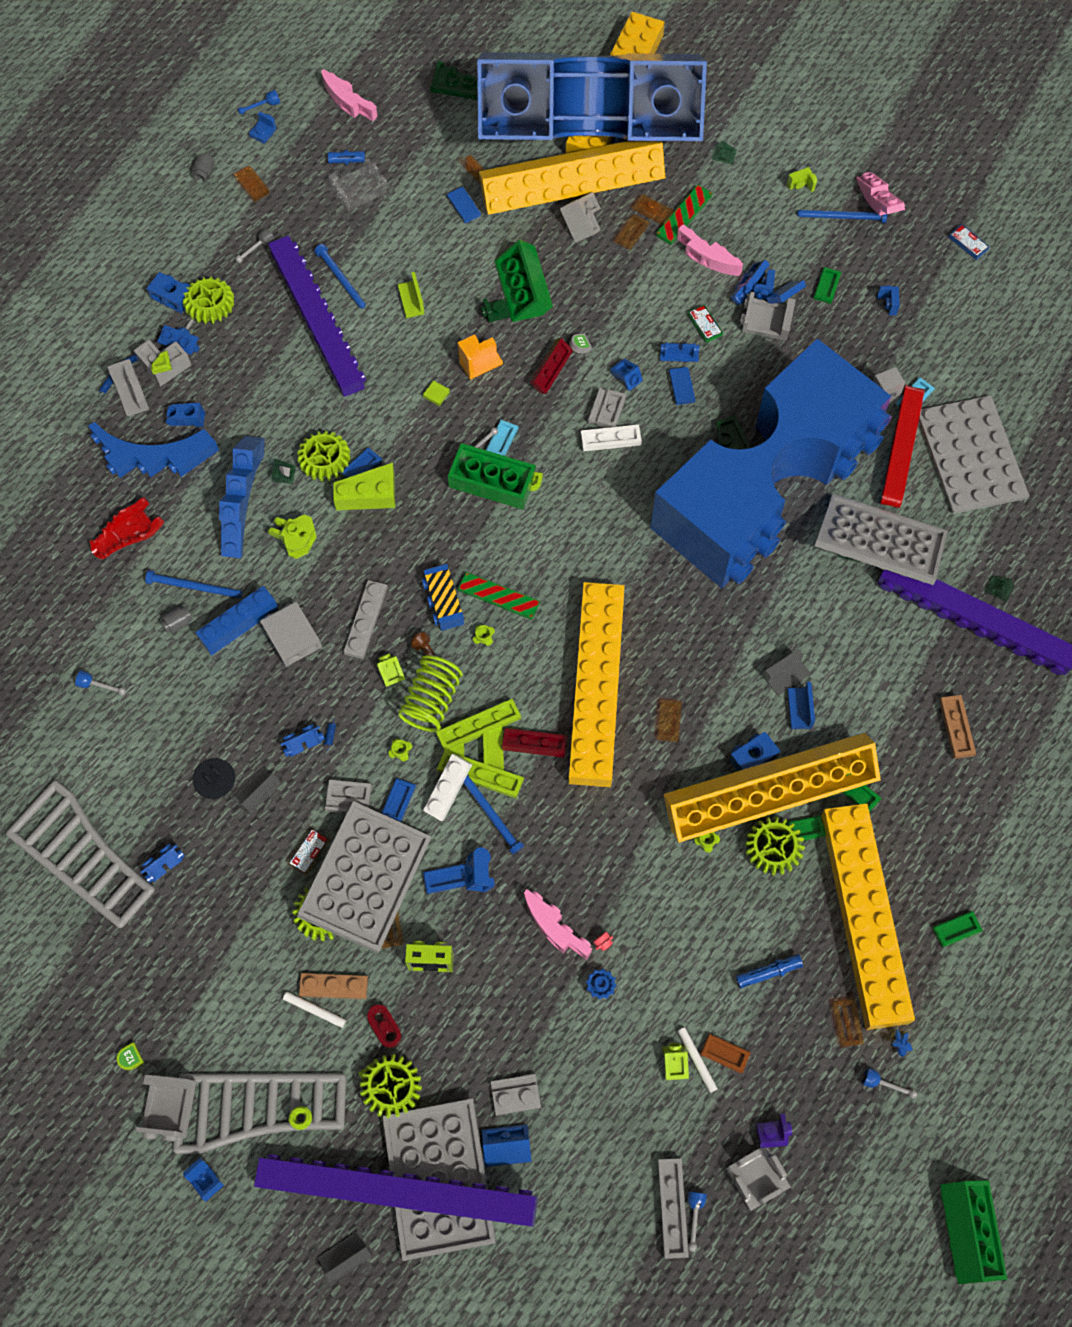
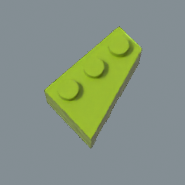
[334,463,395,510]

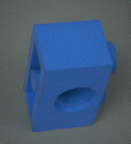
[147,272,189,314]
[729,732,780,771]

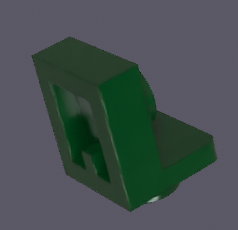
[480,298,510,323]

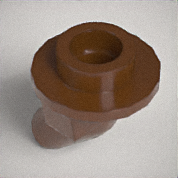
[411,631,436,660]

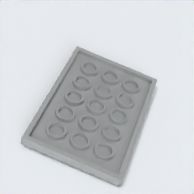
[919,396,1029,514]
[815,494,948,585]
[297,801,431,954]
[383,1099,496,1261]

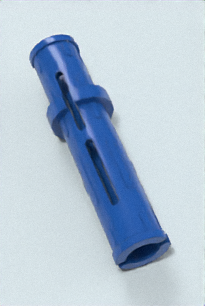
[735,954,803,989]

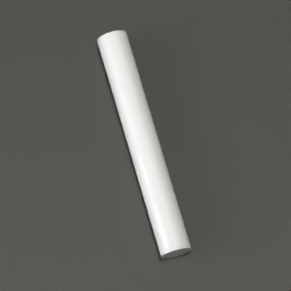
[283,992,347,1028]
[677,1027,718,1093]

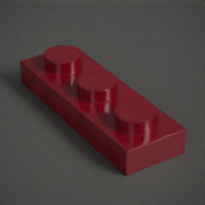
[530,338,573,395]
[502,728,567,758]

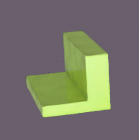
[398,272,424,318]

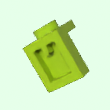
[787,167,817,192]
[375,653,405,687]
[662,1043,689,1080]

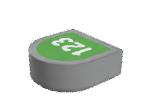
[569,334,592,353]

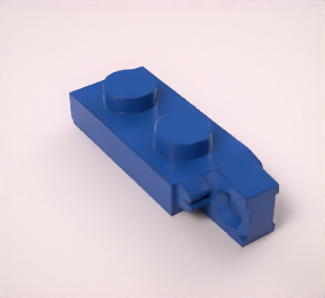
[730,260,770,305]

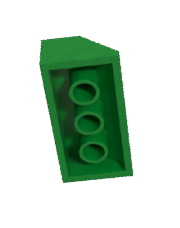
[494,239,553,322]
[448,443,536,510]
[940,1180,1008,1284]

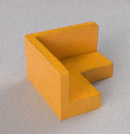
[458,335,503,380]

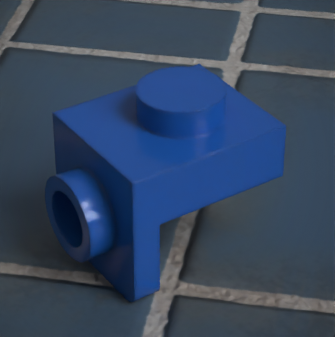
[183,1158,224,1202]

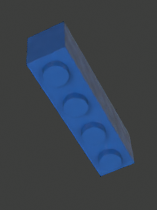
[195,586,278,656]

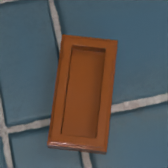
[700,1034,751,1074]

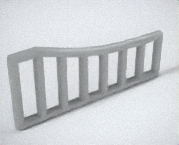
[6,780,155,928]
[173,1073,346,1154]

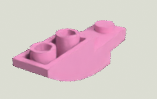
[321,69,378,121]
[856,172,905,215]
[677,225,743,276]
[524,889,592,960]

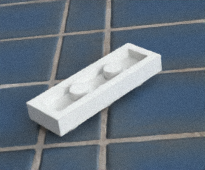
[581,425,642,452]
[423,754,473,821]

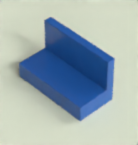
[787,682,815,729]
[482,1124,532,1167]

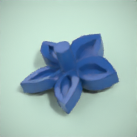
[891,1029,913,1057]

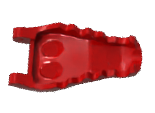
[89,497,164,559]

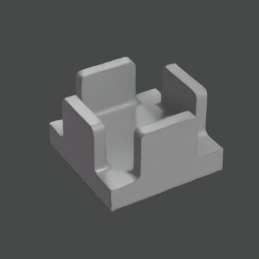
[726,1148,791,1211]

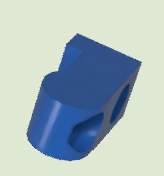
[166,403,205,427]
[466,847,494,892]

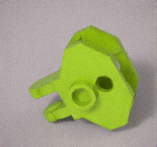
[268,514,317,559]

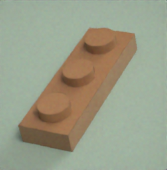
[939,695,976,759]
[299,973,368,999]

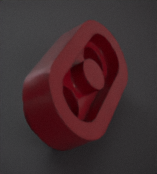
[367,1005,402,1048]

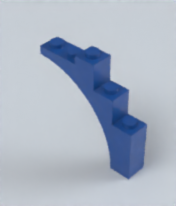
[88,422,219,478]
[219,436,265,558]

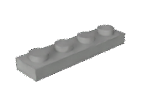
[344,580,388,659]
[658,1158,689,1259]

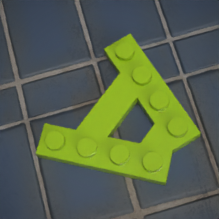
[436,698,524,799]

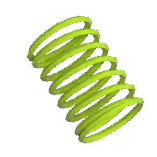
[397,655,463,732]

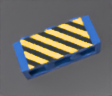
[421,564,465,631]

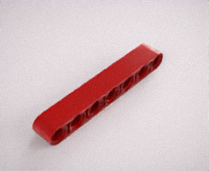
[880,385,925,508]

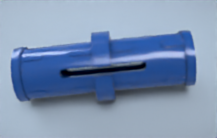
[328,150,365,165]

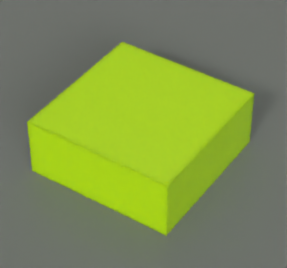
[423,380,450,406]

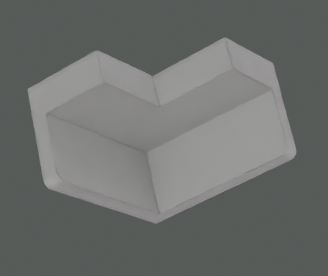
[560,192,601,242]
[133,340,191,387]
[107,359,149,416]

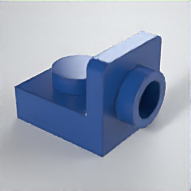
[249,112,276,144]
[753,269,775,300]
[877,285,900,315]
[610,358,643,391]

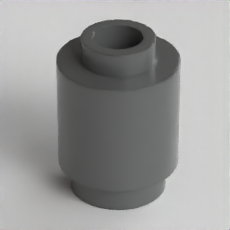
[192,153,215,182]
[160,606,193,634]

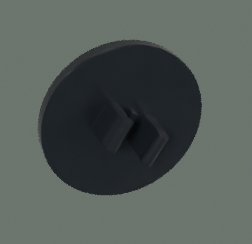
[193,758,235,799]

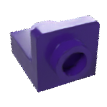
[756,1113,792,1148]

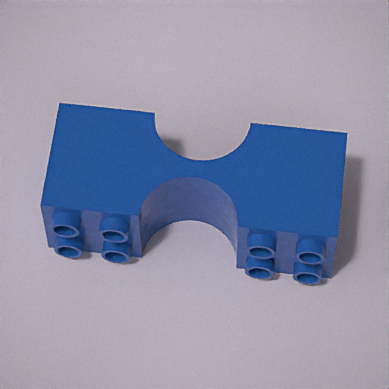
[477,52,707,141]
[650,339,892,588]

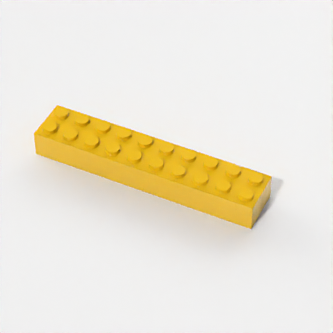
[566,12,665,154]
[479,140,665,215]
[569,582,625,787]
[663,733,881,843]
[821,804,915,1030]

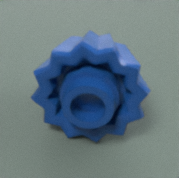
[586,968,617,1000]

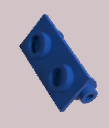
[157,325,200,355]
[660,342,700,362]
[280,724,325,757]
[140,844,185,883]

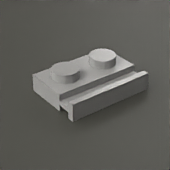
[588,387,627,428]
[325,780,372,814]
[491,1074,541,1116]

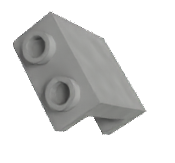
[740,292,796,341]
[260,602,322,667]
[135,1075,196,1142]

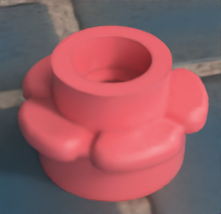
[593,931,613,951]

